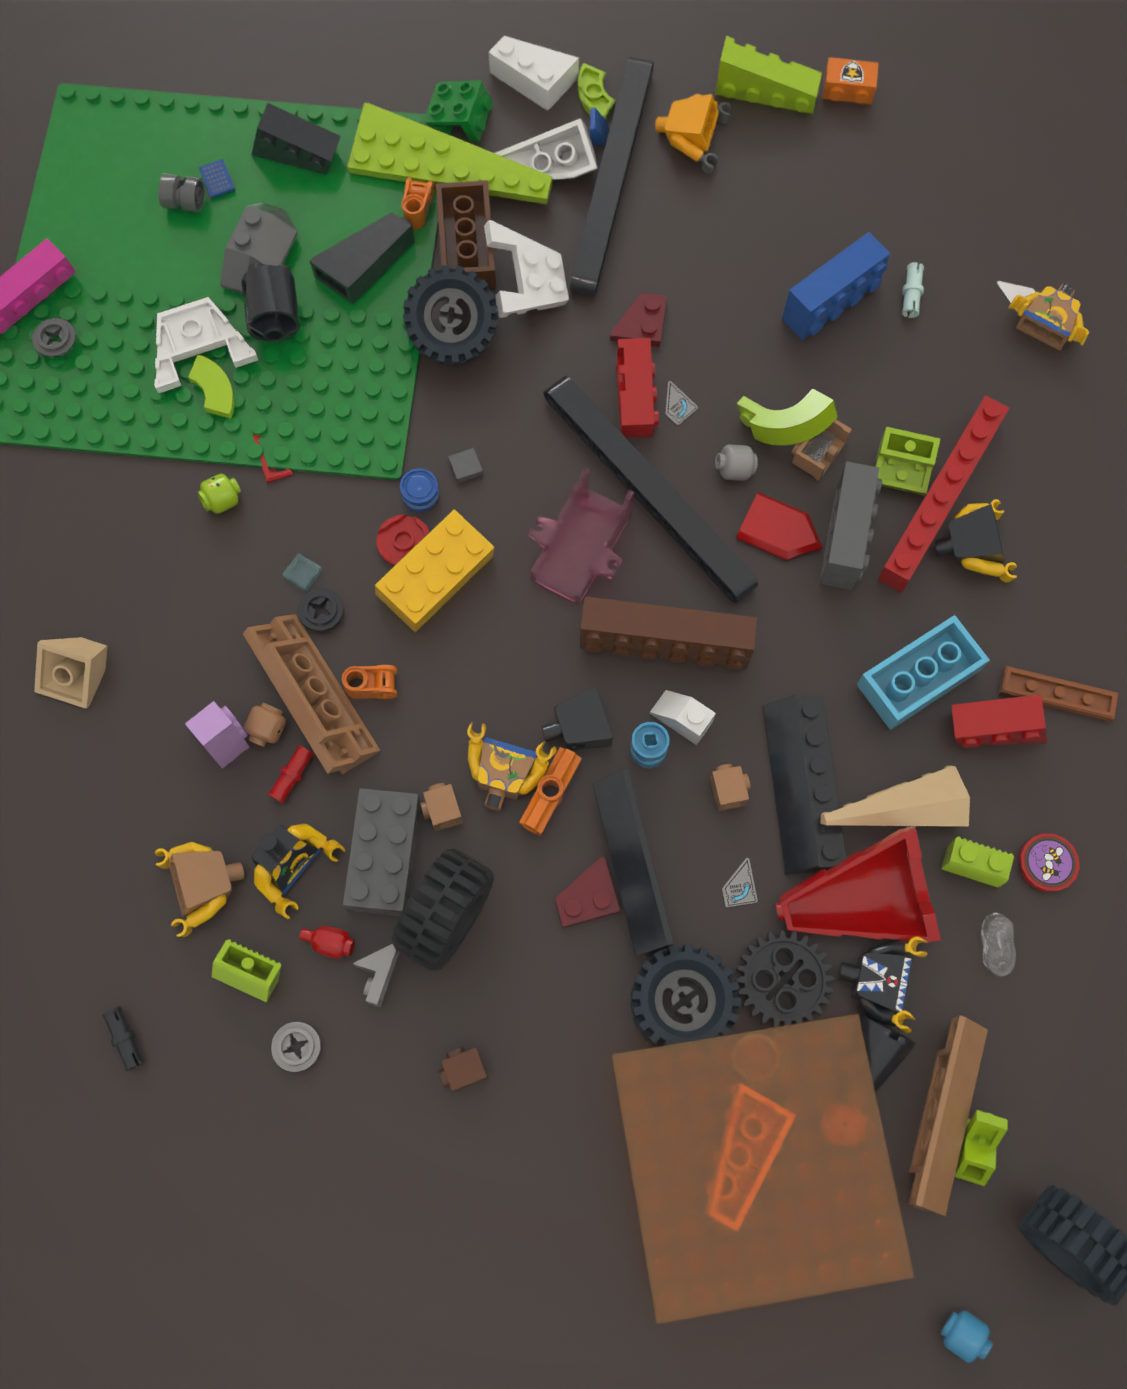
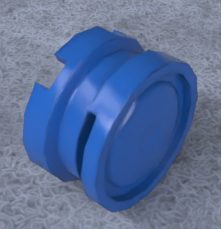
[400,468,440,512]

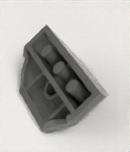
[220,202,298,294]

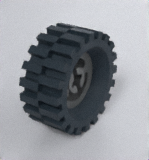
[403,265,498,366]
[630,944,741,1057]
[1018,1185,1127,1305]

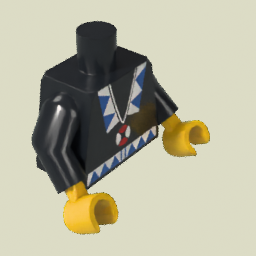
[837,937,927,1033]

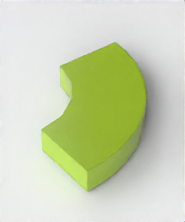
[578,63,616,121]
[188,355,235,418]

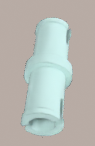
[902,263,924,318]

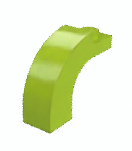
[737,389,838,445]

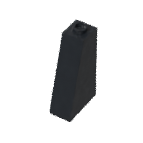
[309,212,415,304]

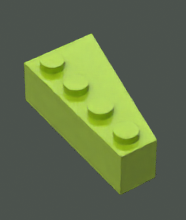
[715,36,822,114]

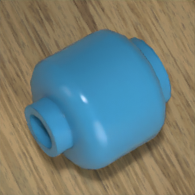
[940,1311,993,1363]

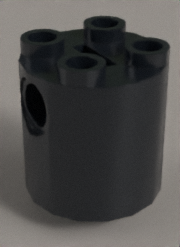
[241,263,300,342]

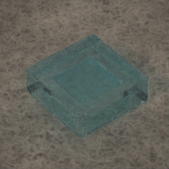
[282,553,322,592]

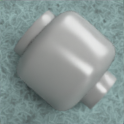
[715,444,758,481]

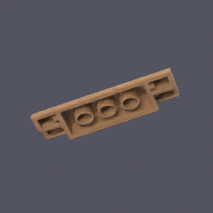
[243,614,381,775]
[908,1015,988,1216]

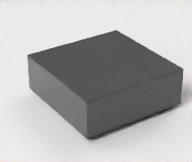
[448,448,483,483]

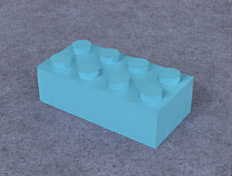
[857,615,990,730]

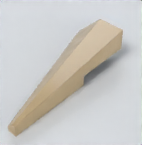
[820,766,970,826]

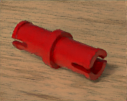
[268,745,315,804]

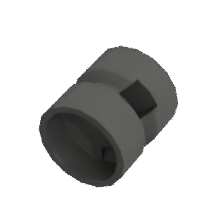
[158,173,205,213]

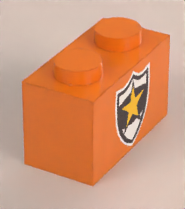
[822,57,879,104]

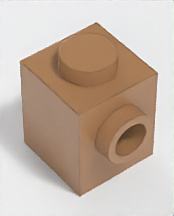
[710,764,751,812]
[420,783,463,832]

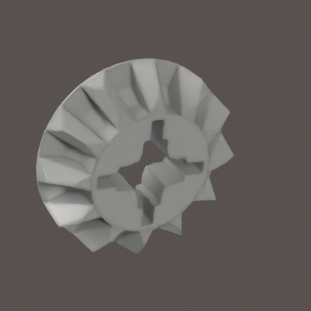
[271,1022,321,1072]

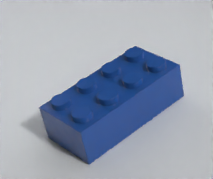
[782,232,891,340]

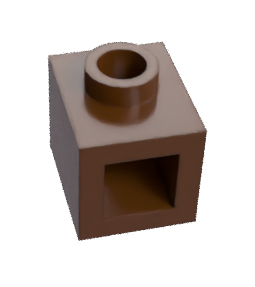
[438,1047,488,1092]

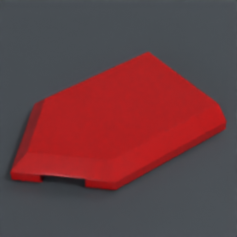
[736,492,823,561]

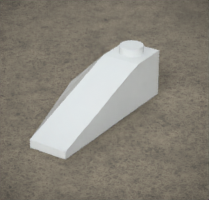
[495,118,598,179]

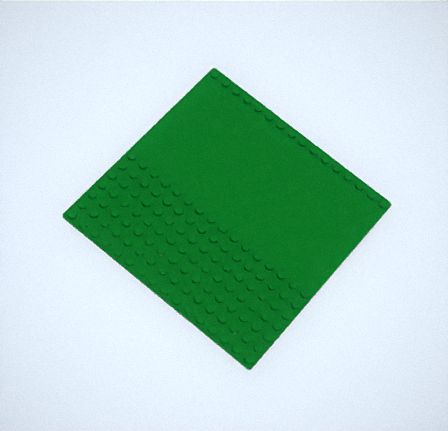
[0,83,453,480]

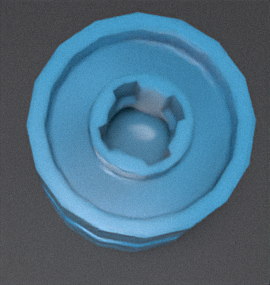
[630,722,669,769]

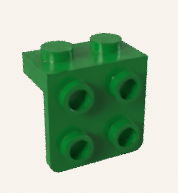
[424,80,493,142]

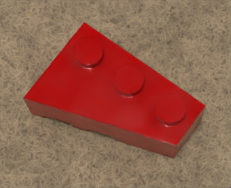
[616,338,659,438]

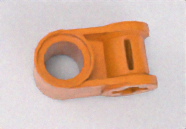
[402,177,434,230]
[342,665,397,700]

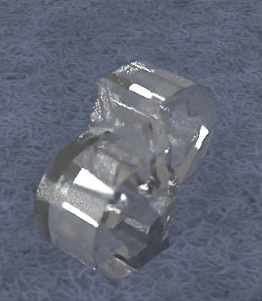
[981,913,1016,976]

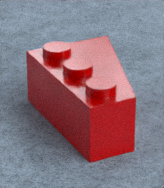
[951,694,1047,748]

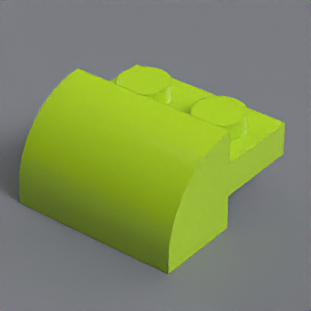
[875,427,941,496]

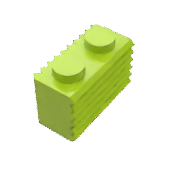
[941,836,1014,888]
[212,939,281,1002]

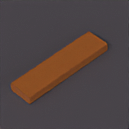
[999,666,1118,722]

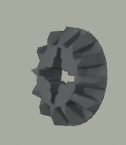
[32,318,77,359]

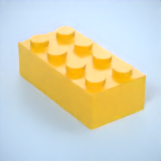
[375,509,495,632]

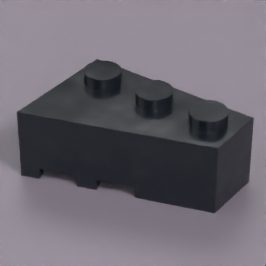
[251,103,341,174]

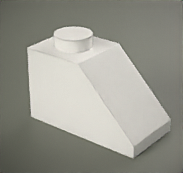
[650,690,716,745]

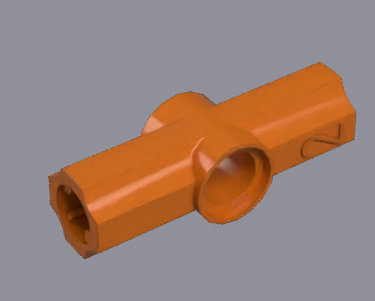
[519,747,582,836]

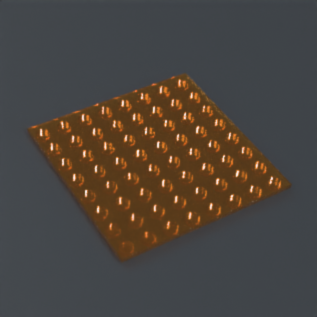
[612,1014,914,1324]

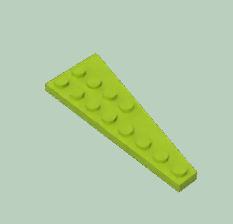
[347,103,552,204]

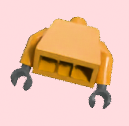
[655,94,731,174]

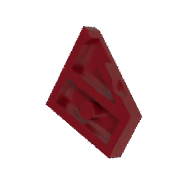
[555,856,620,928]

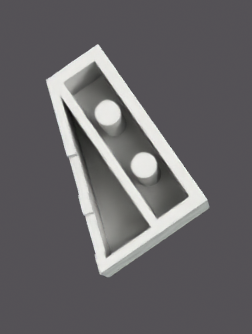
[489,36,579,111]

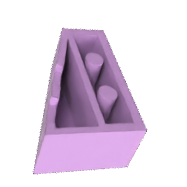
[185,701,249,769]

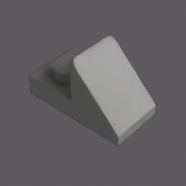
[354,944,400,1008]

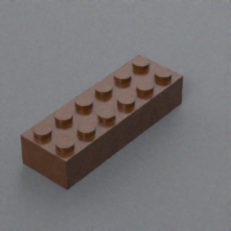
[580,597,757,670]

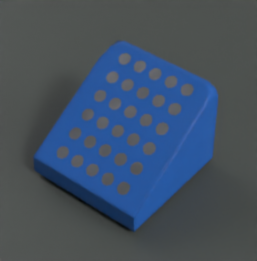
[590,108,609,146]
[199,159,235,199]

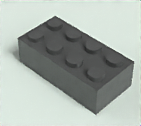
[819,461,882,590]
[343,788,421,916]

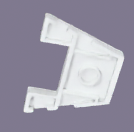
[484,220,569,318]
[154,297,258,393]

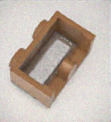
[791,420,852,482]

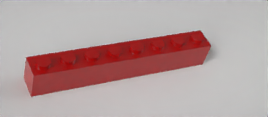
[877,395,1009,593]

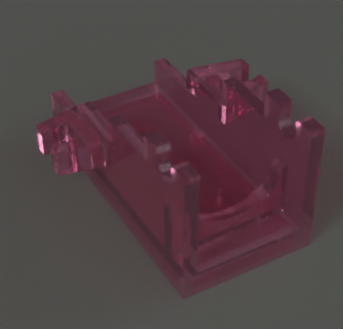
[529,468,634,604]

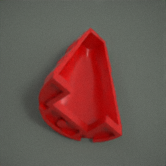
[775,826,941,943]

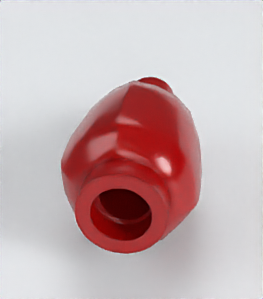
[299,926,356,958]

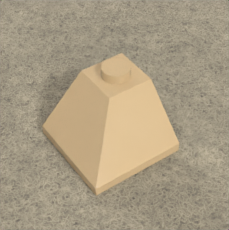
[34,637,108,709]

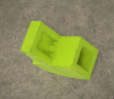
[955,1110,1008,1186]

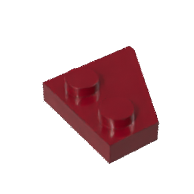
[610,293,667,347]

